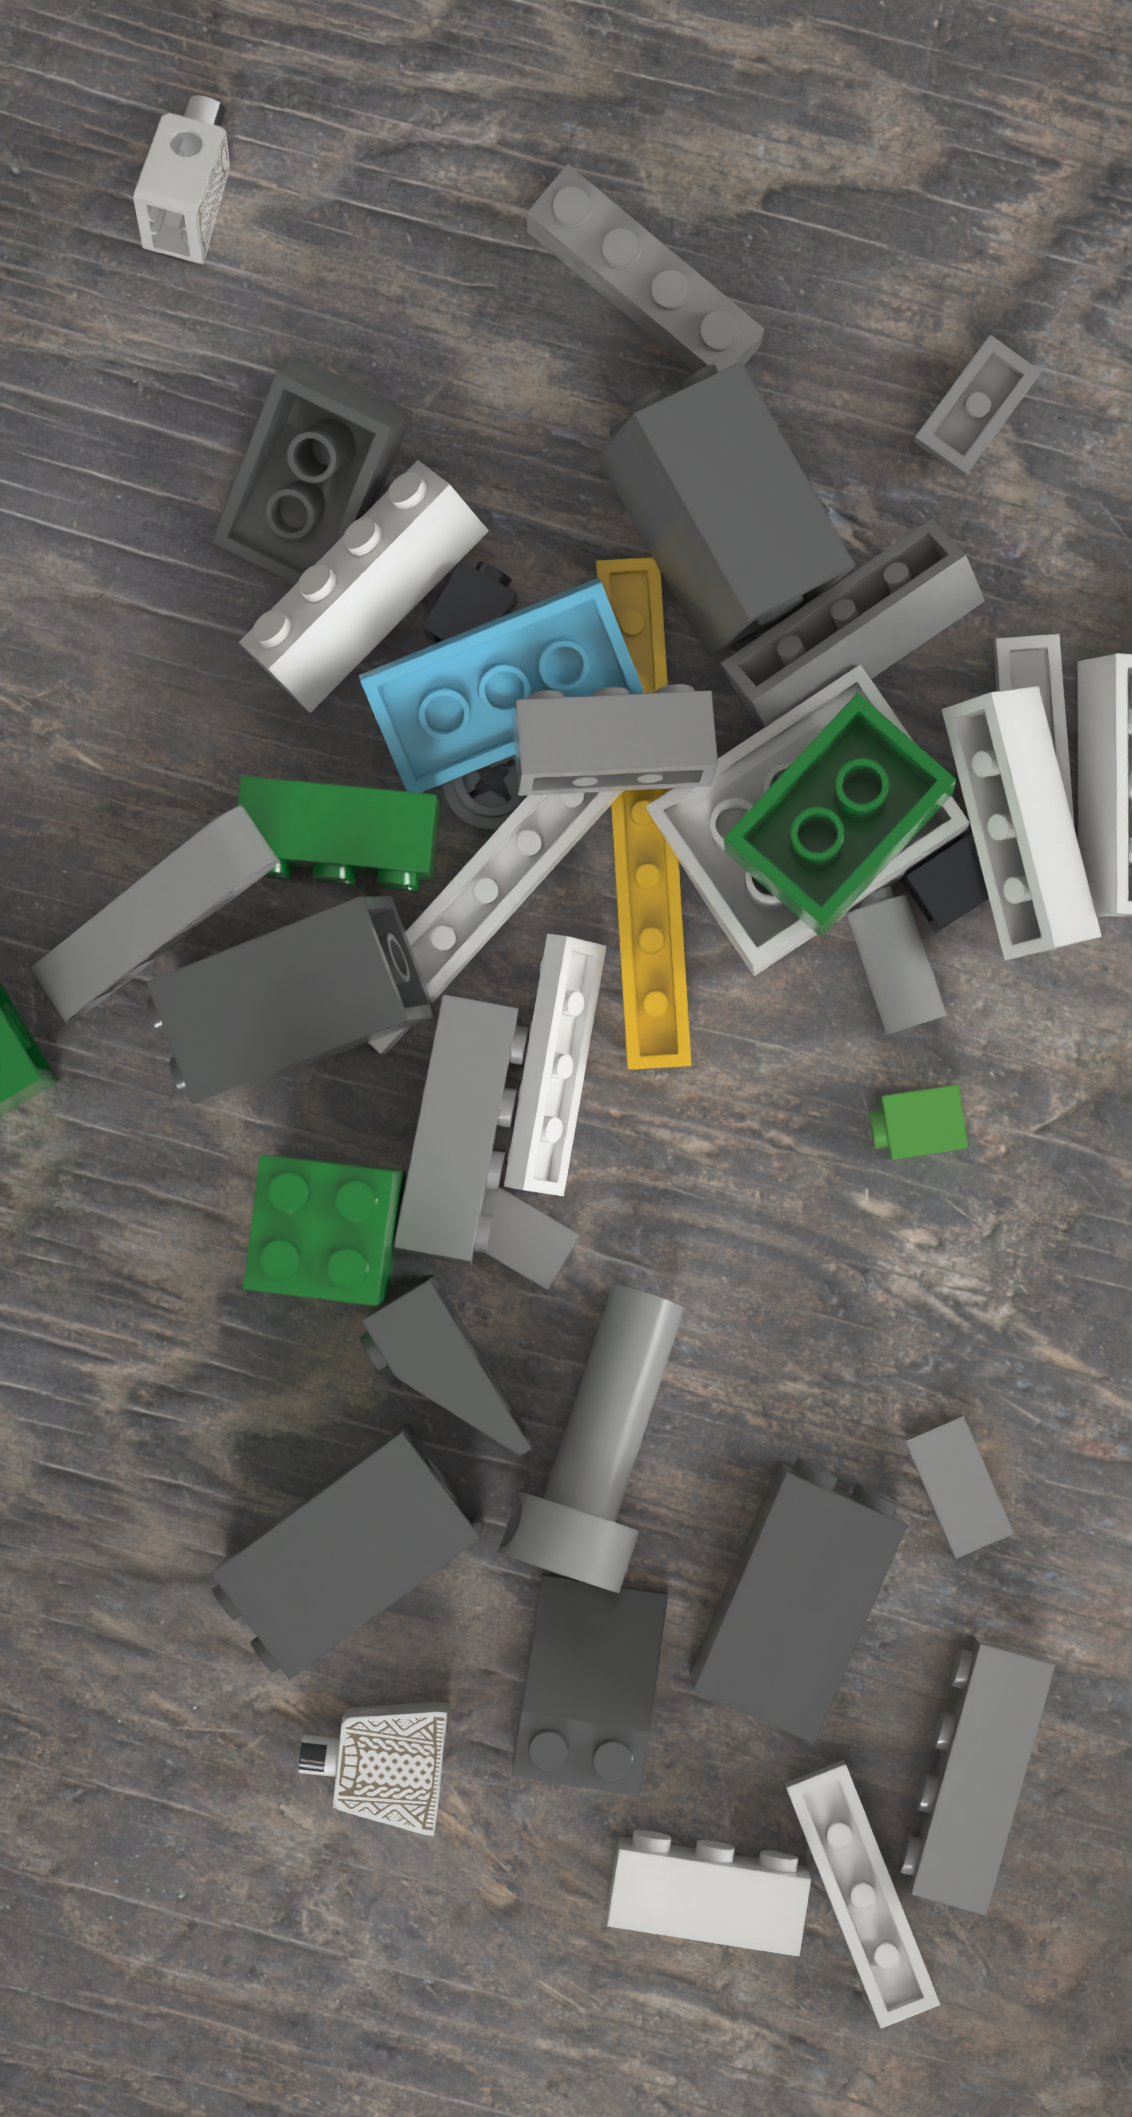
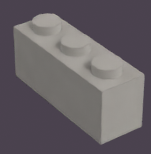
[513,684,718,796]

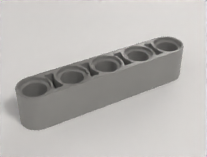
[30,806,280,1023]

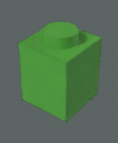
[868,1084,968,1160]

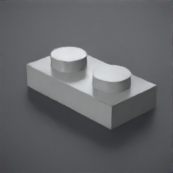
[913,335,1041,479]

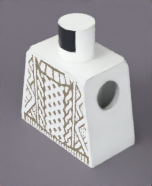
[133,95,230,264]
[299,1702,449,1836]

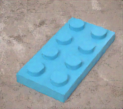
[359,578,645,793]

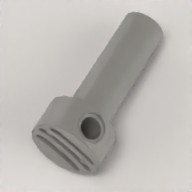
[498,1284,685,1593]

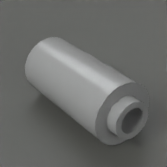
[846,886,947,1035]

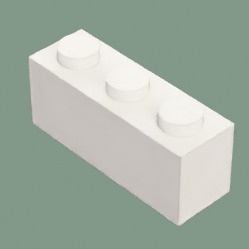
[607,1830,811,1956]

